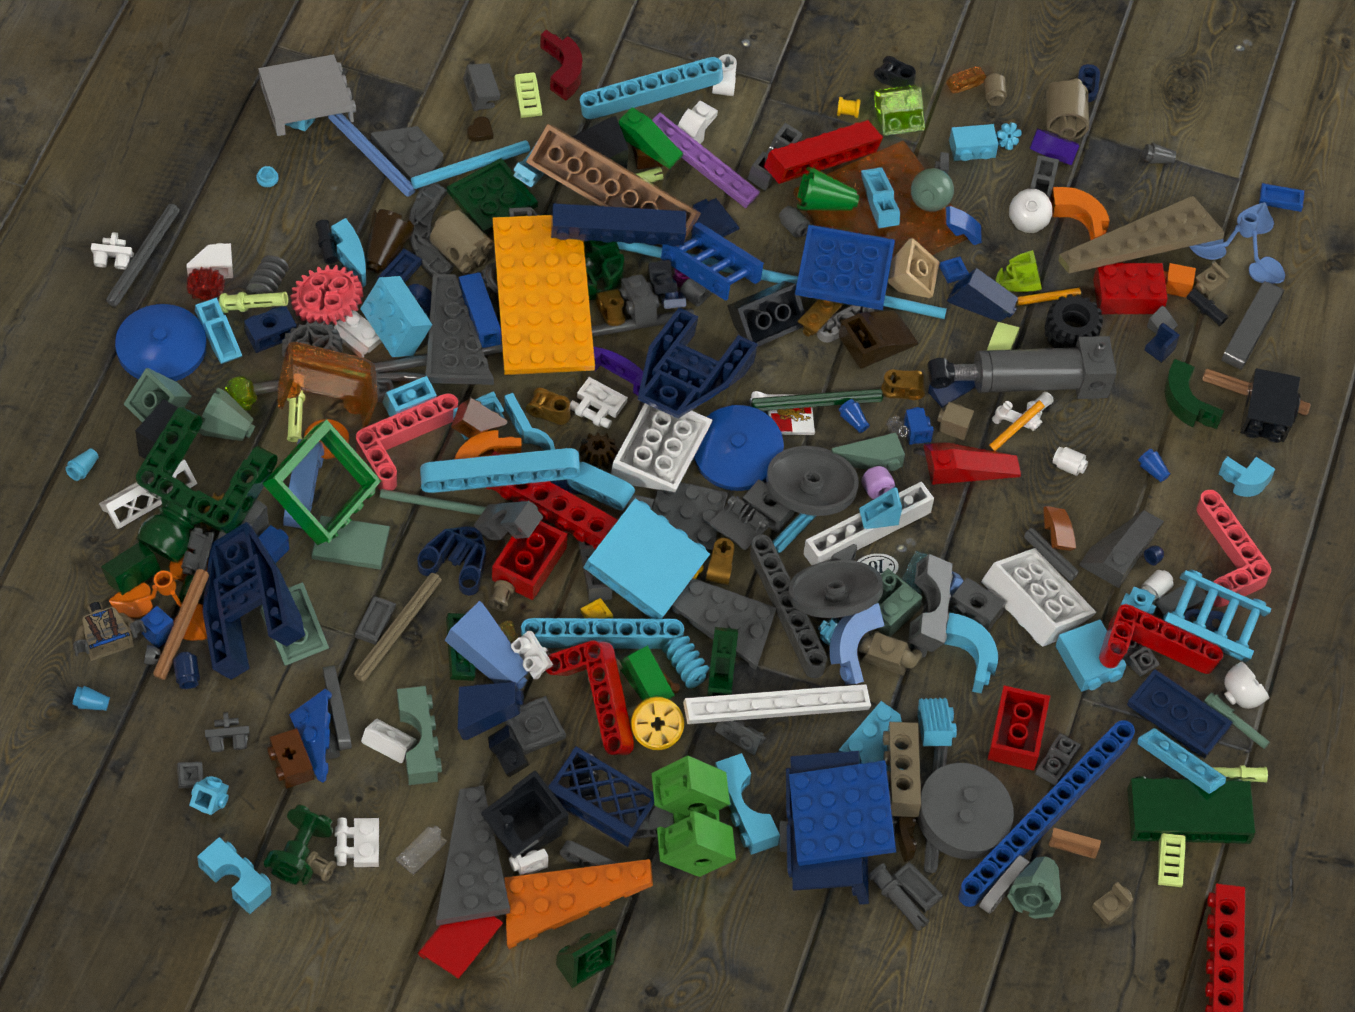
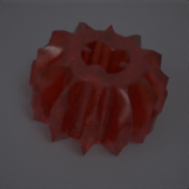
[187,266,225,302]

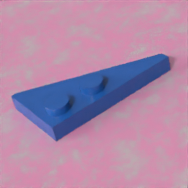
[289,689,332,783]

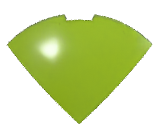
[996,250,1042,292]

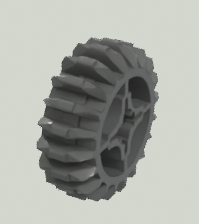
[282,320,343,374]

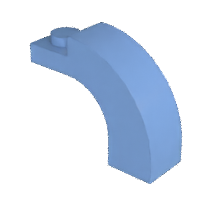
[830,603,885,685]

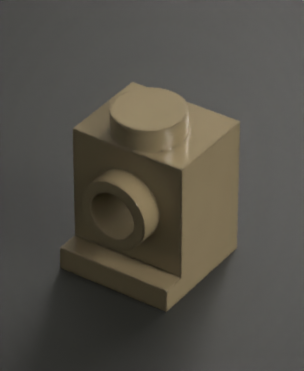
[1193,262,1230,300]

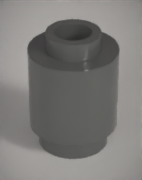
[779,206,810,238]

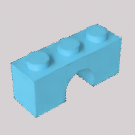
[197,837,271,914]

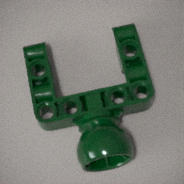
[136,407,278,564]

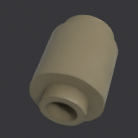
[984,73,1007,106]

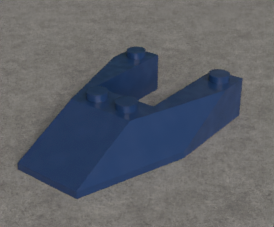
[638,308,758,419]
[203,522,305,680]

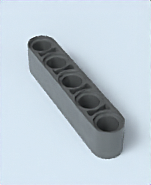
[1221,281,1285,370]

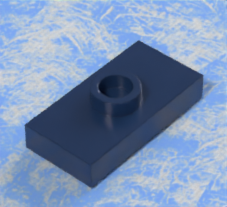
[658,291,686,309]

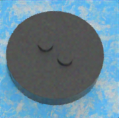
[916,763,1014,859]

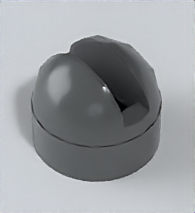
[144,645,162,665]

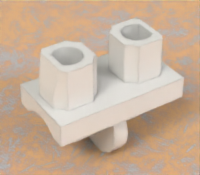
[91,232,135,270]
[511,631,553,679]

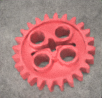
[290,265,364,325]

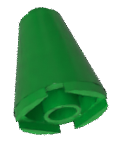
[797,167,859,211]

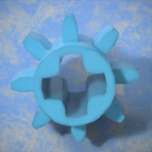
[818,618,840,646]

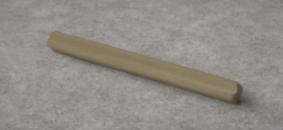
[354,573,442,682]

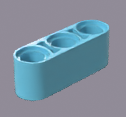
[567,462,635,510]

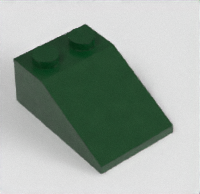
[556,929,617,988]

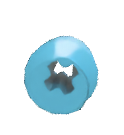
[662,636,710,688]

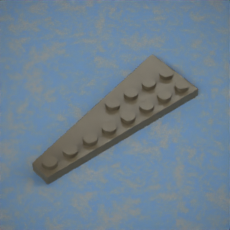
[1059,196,1224,274]

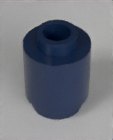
[173,652,200,689]

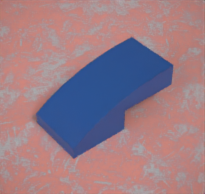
[946,206,982,245]

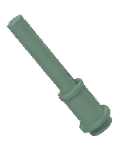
[1204,693,1270,749]

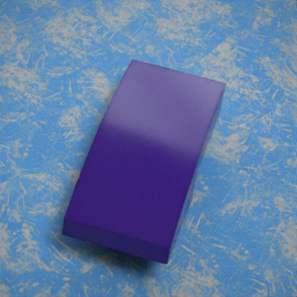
[1030,128,1079,165]

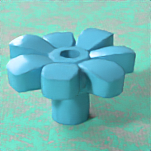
[996,122,1022,150]

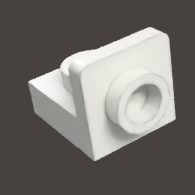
[509,849,548,875]

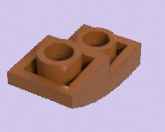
[1043,506,1076,551]

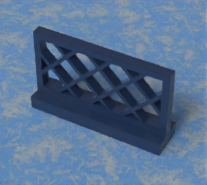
[548,746,654,847]

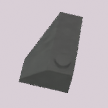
[1079,510,1164,588]

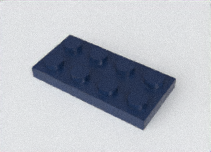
[1127,669,1233,759]

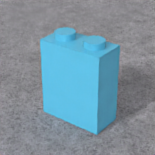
[1056,620,1126,692]

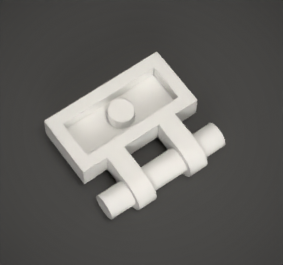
[570,377,628,429]
[334,818,379,867]

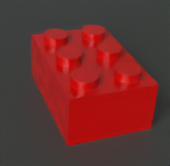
[1093,263,1168,314]
[492,521,568,600]
[987,685,1050,771]

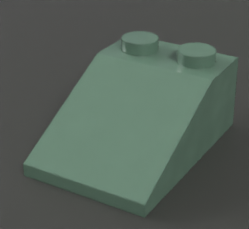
[258,582,329,666]

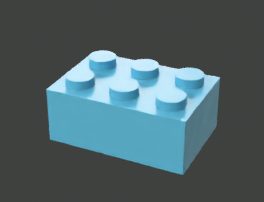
[360,276,432,357]

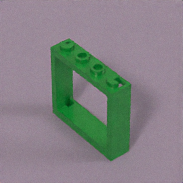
[262,419,381,545]

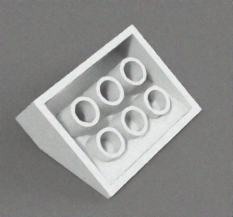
[611,403,713,492]
[981,548,1096,647]

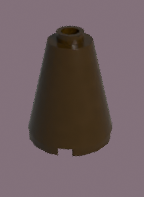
[365,209,414,273]

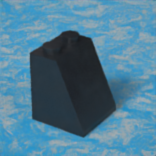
[572,116,629,169]

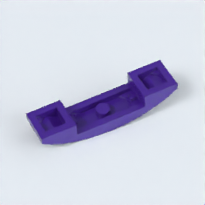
[593,346,643,396]

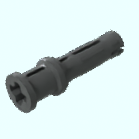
[868,863,929,931]

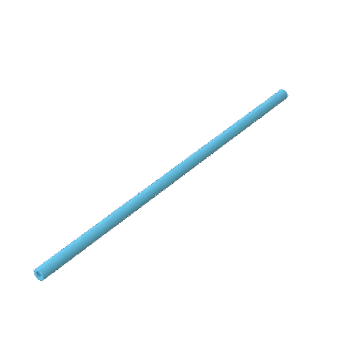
[617,242,947,319]

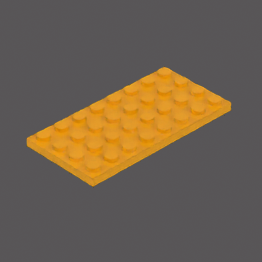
[493,215,595,375]

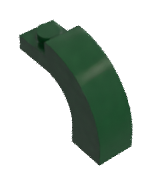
[1164,359,1224,429]
[707,627,738,697]

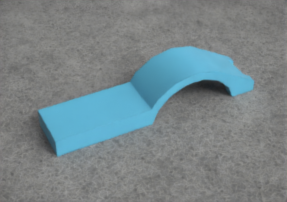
[504,393,555,450]

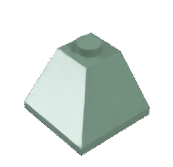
[124,368,192,422]

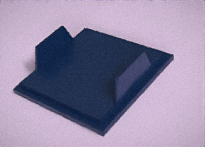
[691,198,740,237]

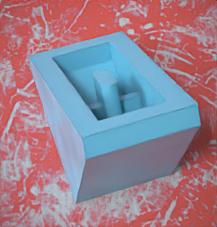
[859,487,902,529]

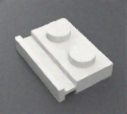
[334,310,382,359]

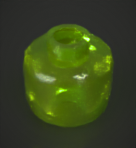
[224,376,257,411]

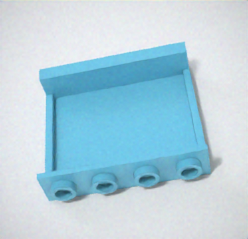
[583,498,710,619]

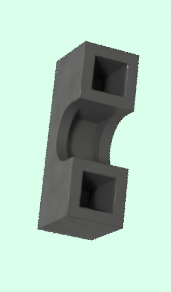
[747,123,803,191]
[474,501,543,541]

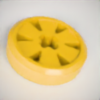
[631,697,684,750]

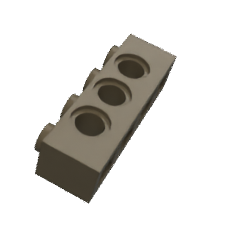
[883,722,921,817]

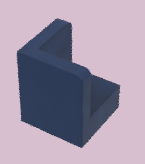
[1144,323,1180,363]

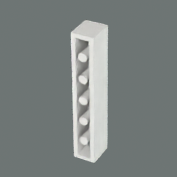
[803,481,934,565]

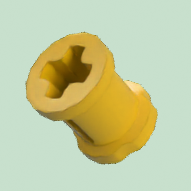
[837,97,860,118]

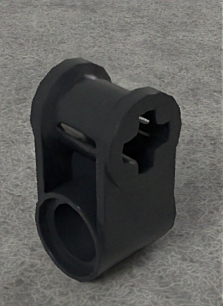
[874,56,916,93]

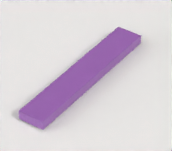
[652,112,760,208]

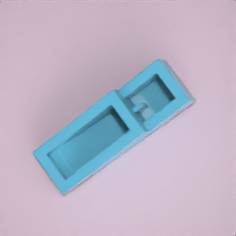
[861,167,900,228]
[331,218,366,287]
[195,297,242,364]

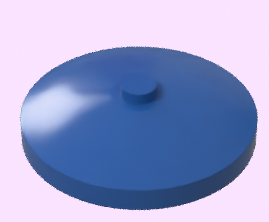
[115,304,207,381]
[694,405,784,491]

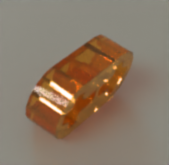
[946,66,986,93]

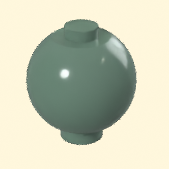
[911,168,954,212]

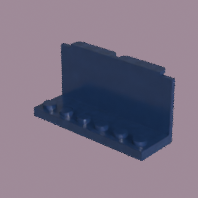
[786,751,869,905]

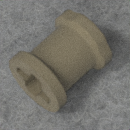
[488,580,515,611]
[306,851,336,881]

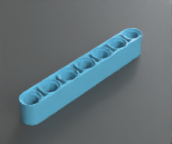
[580,57,723,119]
[420,448,580,493]
[521,618,684,649]

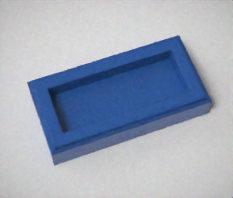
[1259,183,1304,212]

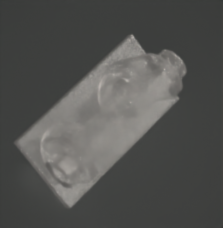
[396,826,447,875]

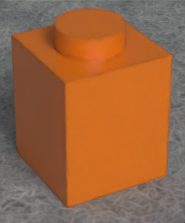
[1164,263,1196,297]

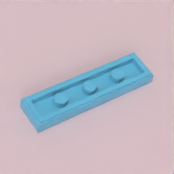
[1137,728,1226,794]

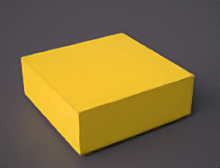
[581,598,613,619]

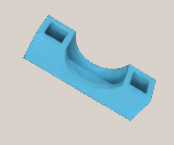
[715,753,780,855]

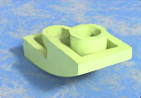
[987,322,1019,351]

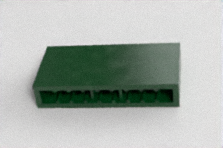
[1127,776,1255,844]

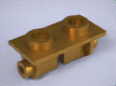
[798,299,842,337]

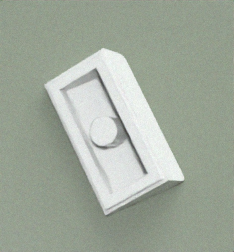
[361,719,417,763]

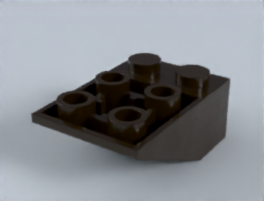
[839,310,918,369]

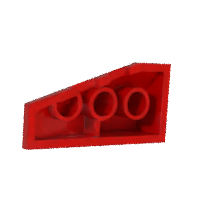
[924,442,1021,485]

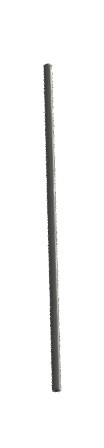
[252,309,694,395]

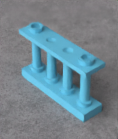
[1162,570,1271,663]

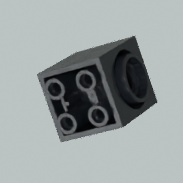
[1240,368,1301,443]

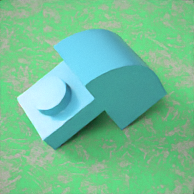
[1219,456,1275,497]

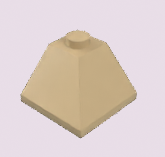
[888,238,939,298]

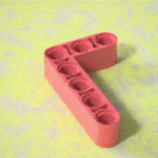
[356,393,458,491]
[1197,490,1271,607]

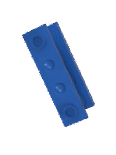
[661,222,764,301]

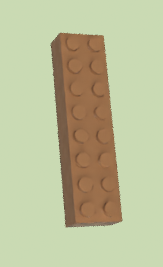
[526,124,701,246]

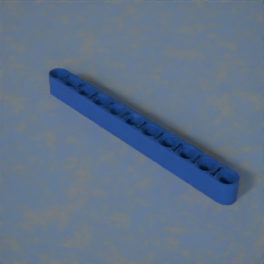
[958,720,1135,907]

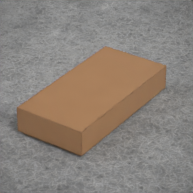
[1048,828,1101,859]

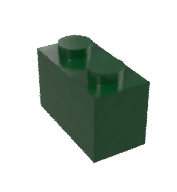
[101,542,161,595]

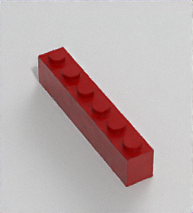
[764,120,883,184]

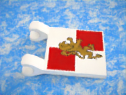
[750,391,815,435]

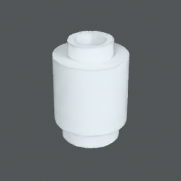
[1052,447,1088,476]
[1141,570,1174,603]

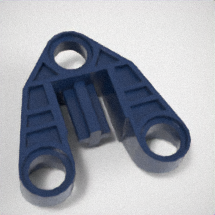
[418,526,486,596]

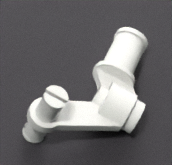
[992,392,1054,431]

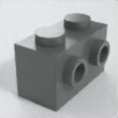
[619,274,659,326]

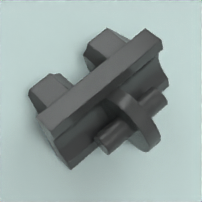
[205,712,250,752]

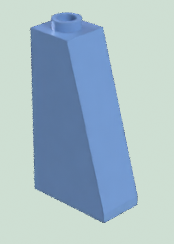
[445,601,528,691]

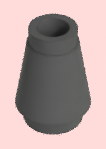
[1143,143,1176,164]

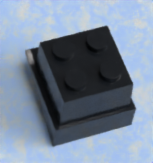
[481,770,569,859]

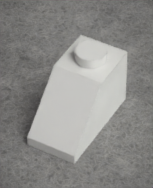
[187,243,233,281]

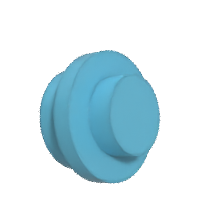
[256,166,279,187]

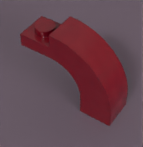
[540,30,583,101]

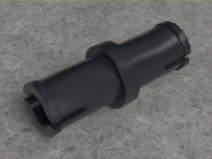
[315,220,338,264]
[1186,288,1229,327]

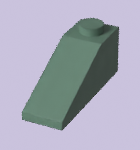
[831,433,905,471]

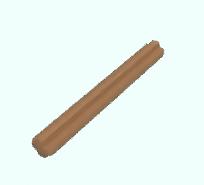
[1202,369,1311,416]
[153,569,209,680]

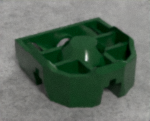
[583,240,625,300]

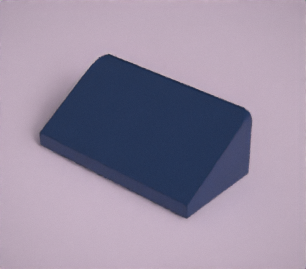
[928,363,976,408]

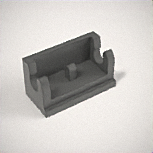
[463,63,500,111]

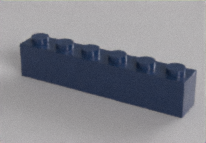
[551,203,686,246]

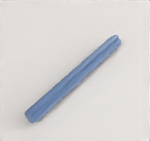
[328,113,415,197]

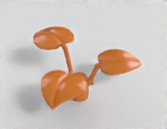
[109,549,209,641]

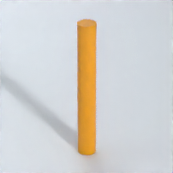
[1016,288,1081,306]
[989,400,1045,451]

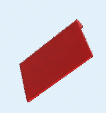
[418,916,503,979]

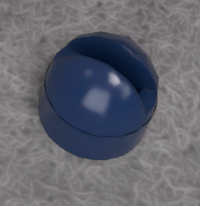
[1144,545,1164,566]

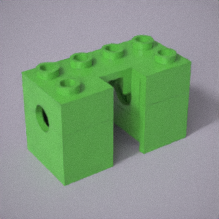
[652,756,736,877]

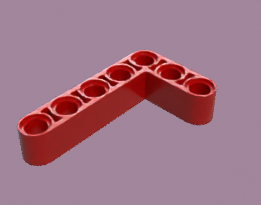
[1099,604,1223,674]
[545,640,634,755]

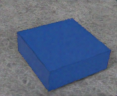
[939,257,969,283]

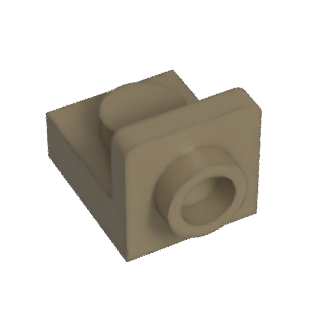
[1092,882,1133,925]

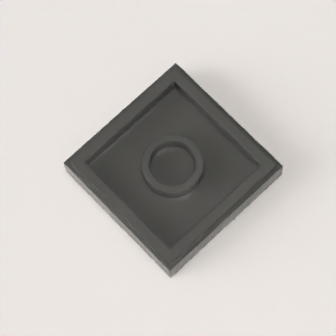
[505,696,566,755]

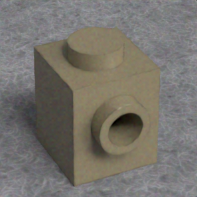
[937,402,974,440]

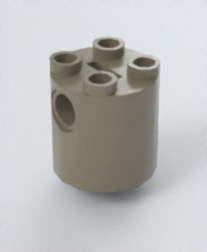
[1046,78,1089,140]
[430,210,494,274]

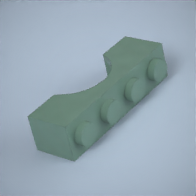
[397,686,442,785]

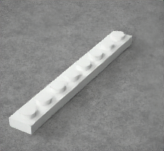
[683,684,871,724]

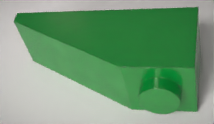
[619,107,683,169]

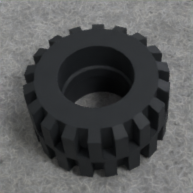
[1044,294,1103,348]

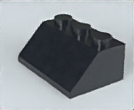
[727,281,805,346]

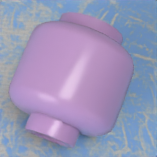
[861,466,895,499]

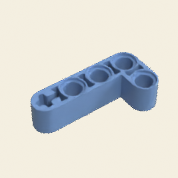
[283,439,324,528]

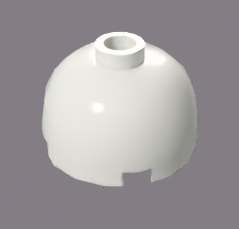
[1009,189,1052,233]
[1224,662,1269,709]

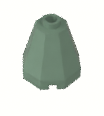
[198,388,255,441]
[1007,856,1061,919]

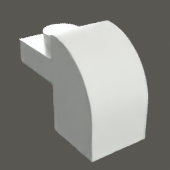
[678,101,718,144]

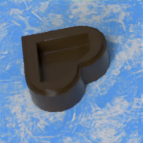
[467,116,494,142]

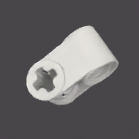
[712,54,737,96]

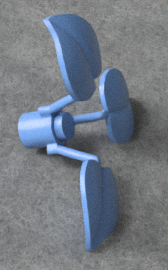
[1189,202,1285,284]

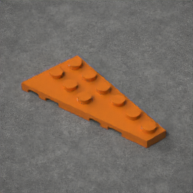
[505,859,653,949]

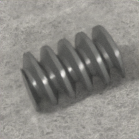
[246,255,289,295]

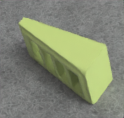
[514,72,542,118]
[1158,833,1185,887]

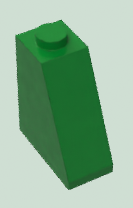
[619,645,675,701]

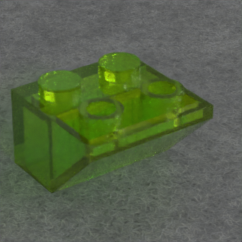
[874,85,925,136]

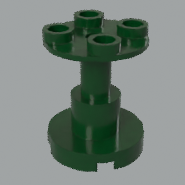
[264,804,333,885]

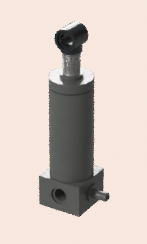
[927,336,1117,399]

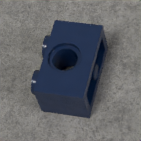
[244,306,297,353]

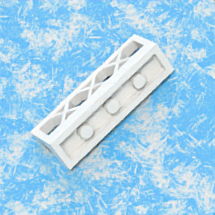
[99,459,197,529]

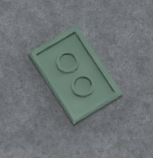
[312,516,390,570]

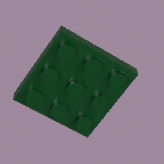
[447,158,538,235]

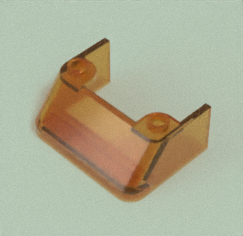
[278,342,378,428]

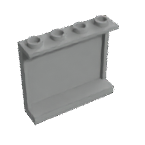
[258,54,356,136]

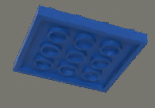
[795,225,895,310]
[789,760,896,866]

